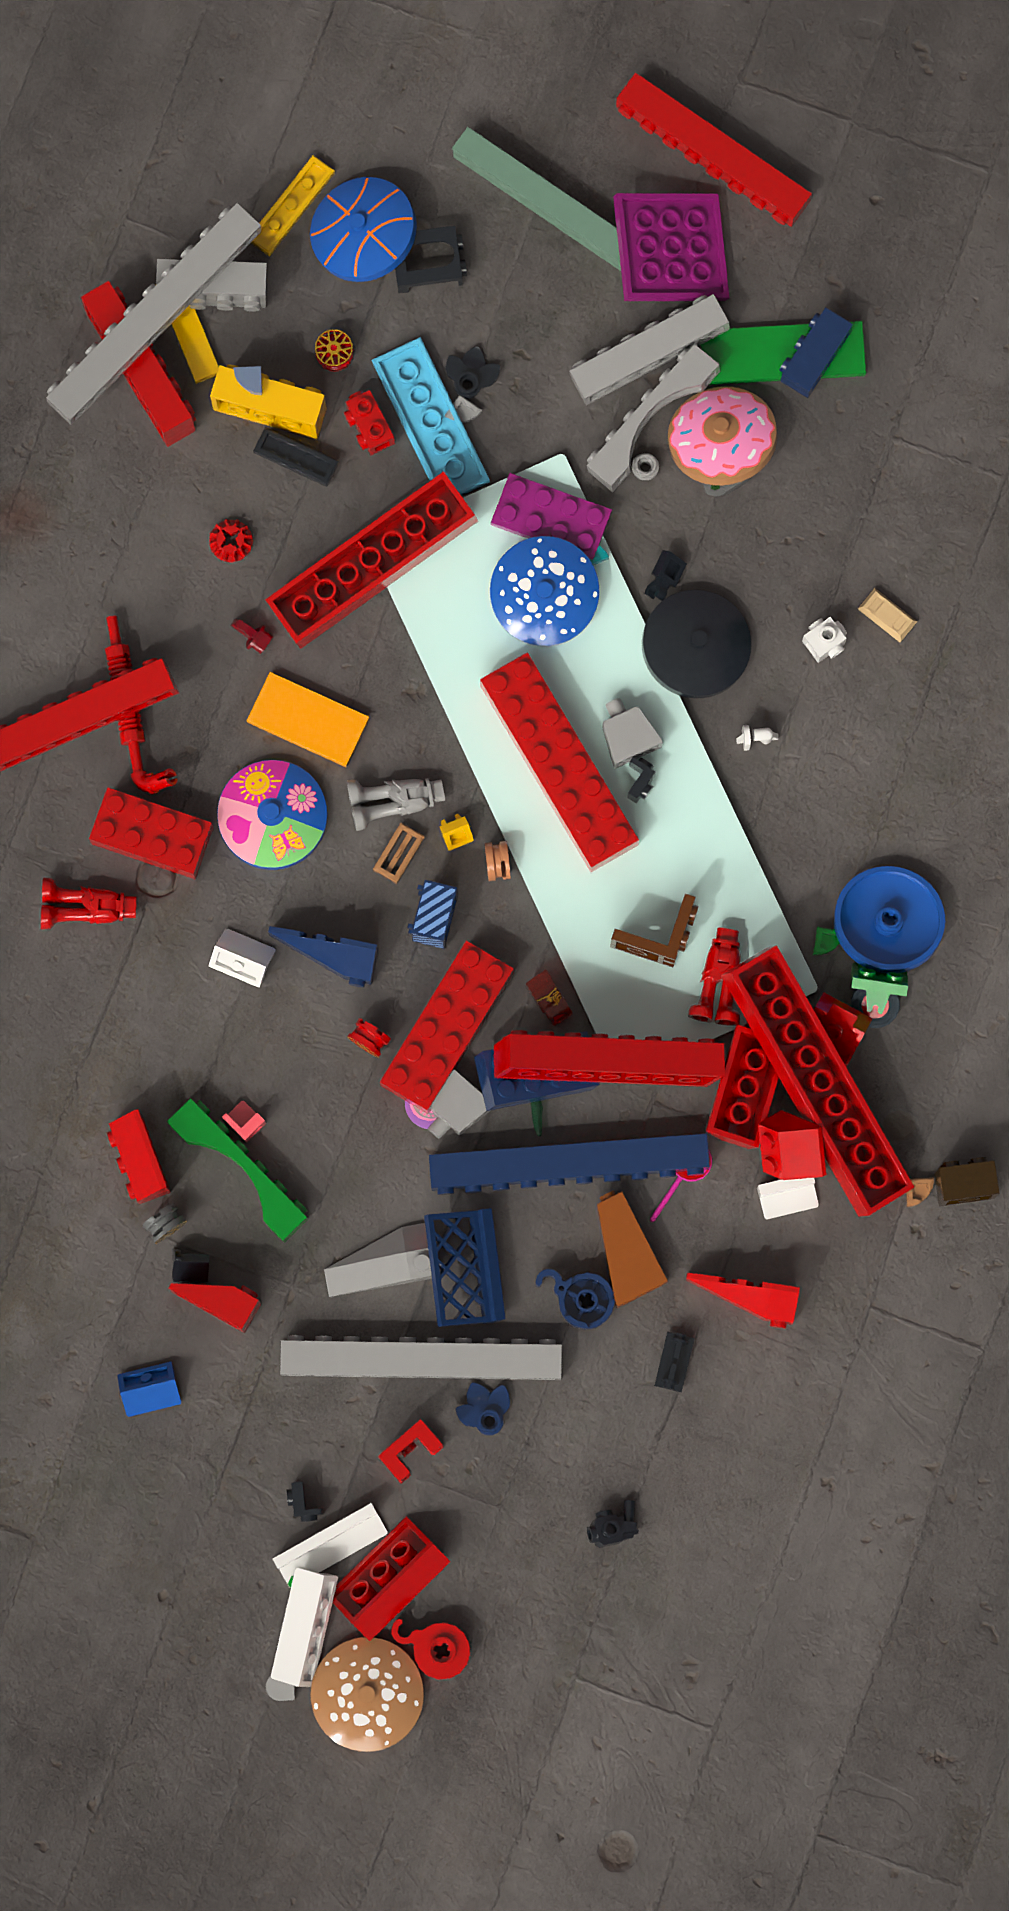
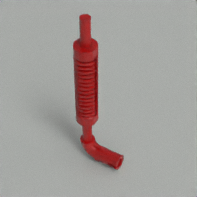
[105,616,177,794]

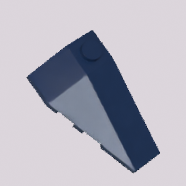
[268,926,378,988]

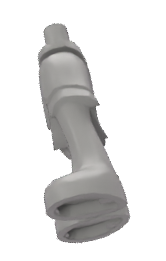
[347,778,445,831]

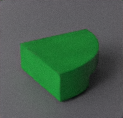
[813,927,840,955]

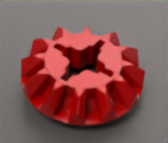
[209,519,253,562]

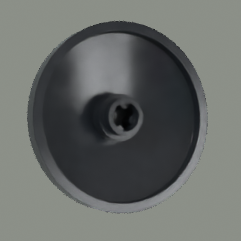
[642,590,751,698]

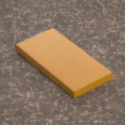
[247,672,369,767]

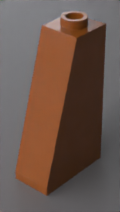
[597,1190,668,1308]

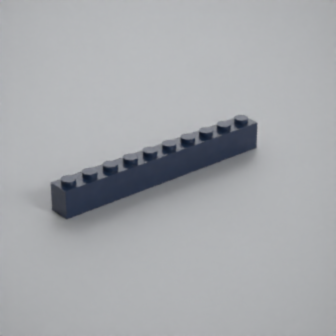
[429,1133,710,1195]

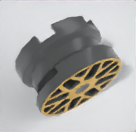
[142,1203,187,1244]

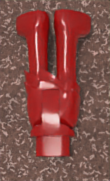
[41,877,137,929]
[688,927,741,1026]

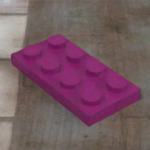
[491,473,612,560]

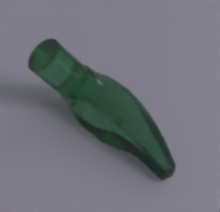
[530,1101,543,1136]

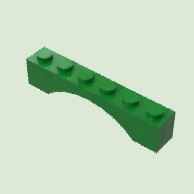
[167,1098,308,1243]

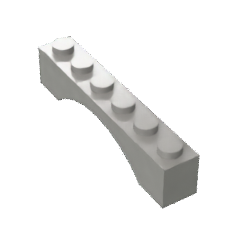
[587,344,720,492]

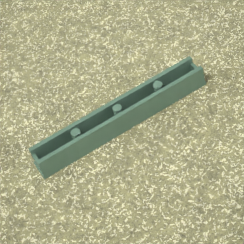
[452,127,621,271]

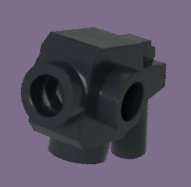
[587,1500,639,1548]

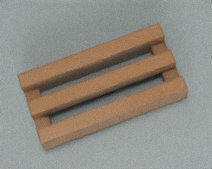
[373,823,425,884]

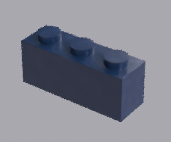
[779,307,853,398]

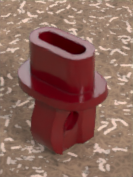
[230,619,273,654]

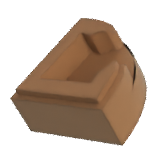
[906,1178,934,1207]

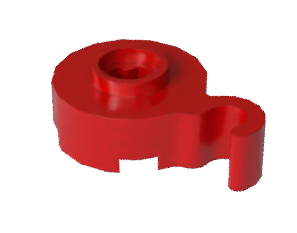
[391,1619,470,1680]

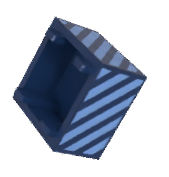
[407,880,458,949]

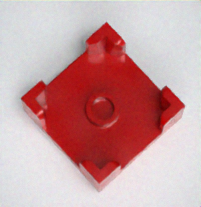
[814,992,873,1067]
[378,1419,444,1484]

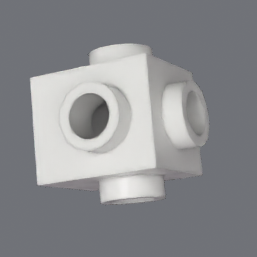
[802,617,847,663]

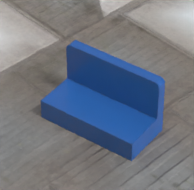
[117,1361,181,1417]

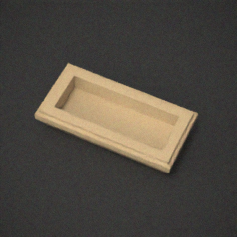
[858,588,917,643]

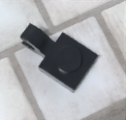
[645,550,687,601]

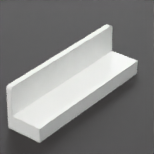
[273,1503,387,1586]
[271,1568,338,1687]

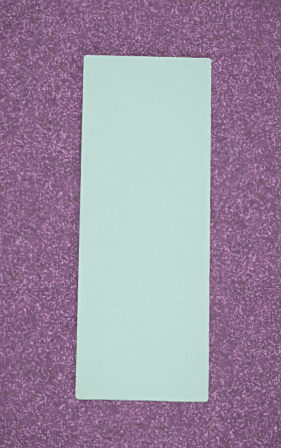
[387,454,818,1042]

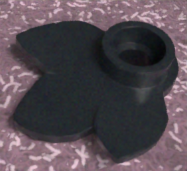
[446,346,500,398]

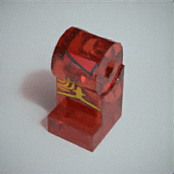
[525,970,573,1027]

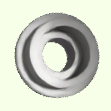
[632,453,659,481]

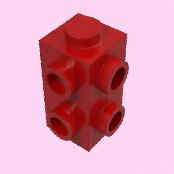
[343,390,395,456]

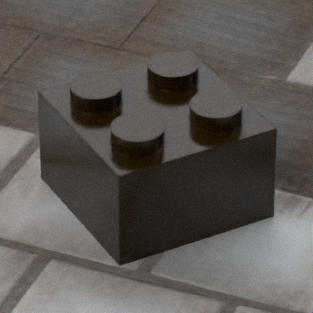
[934,1157,1000,1207]

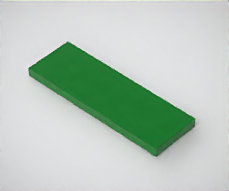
[701,321,866,385]

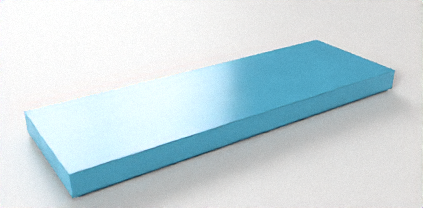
[372,337,490,496]

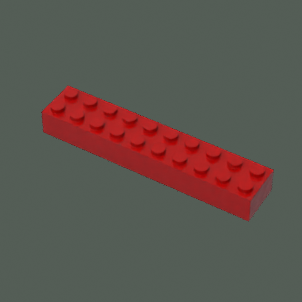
[721,945,914,1217]

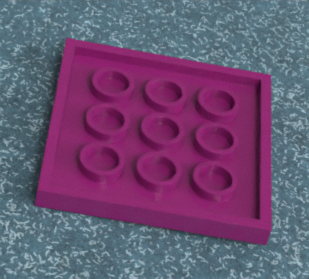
[613,193,730,301]

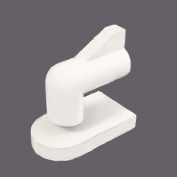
[736,725,779,751]

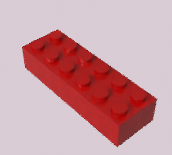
[81,281,197,447]
[380,940,514,1114]

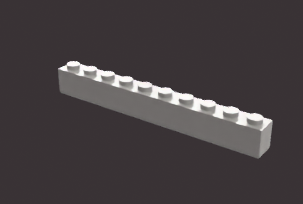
[46,203,261,425]
[280,1335,562,1380]

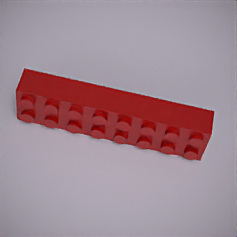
[265,471,478,649]
[480,652,639,872]
[494,1030,725,1087]

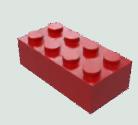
[89,787,214,879]

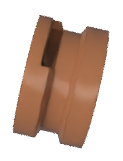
[485,841,511,881]

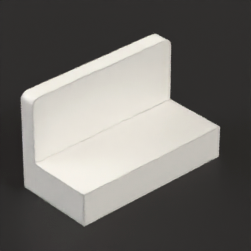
[209,929,276,987]
[757,1178,819,1220]

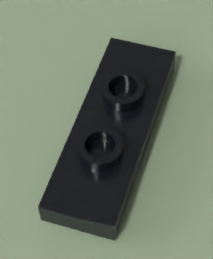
[253,427,339,487]

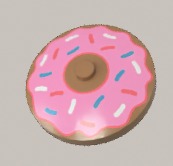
[668,387,777,485]

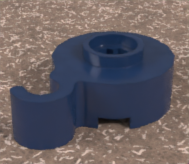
[535,1269,615,1330]

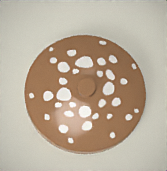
[311,1637,424,1752]

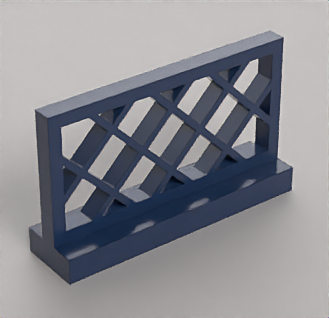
[424,1208,506,1327]

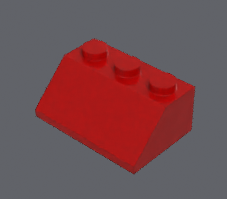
[107,1109,171,1204]

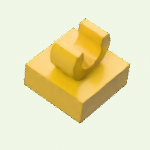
[440,814,474,851]

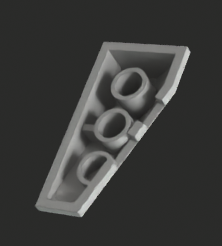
[324,1223,432,1297]

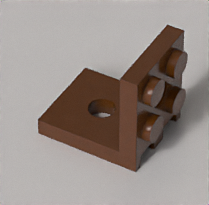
[610,894,699,968]

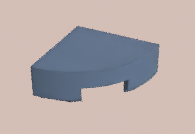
[233,366,262,395]

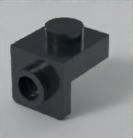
[627,757,656,804]
[287,1482,323,1522]

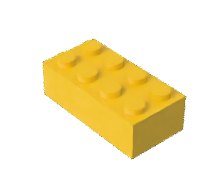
[210,364,327,439]

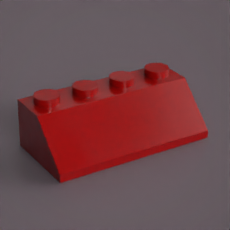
[706,1025,779,1149]
[332,1516,451,1641]

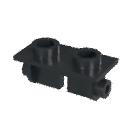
[654,1331,695,1393]

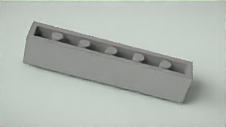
[569,294,730,405]

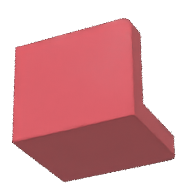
[222,1101,266,1143]

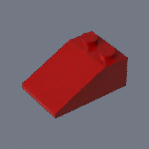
[169,1283,261,1333]

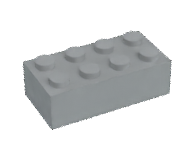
[156,259,267,312]

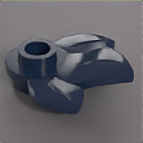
[456,1383,510,1436]

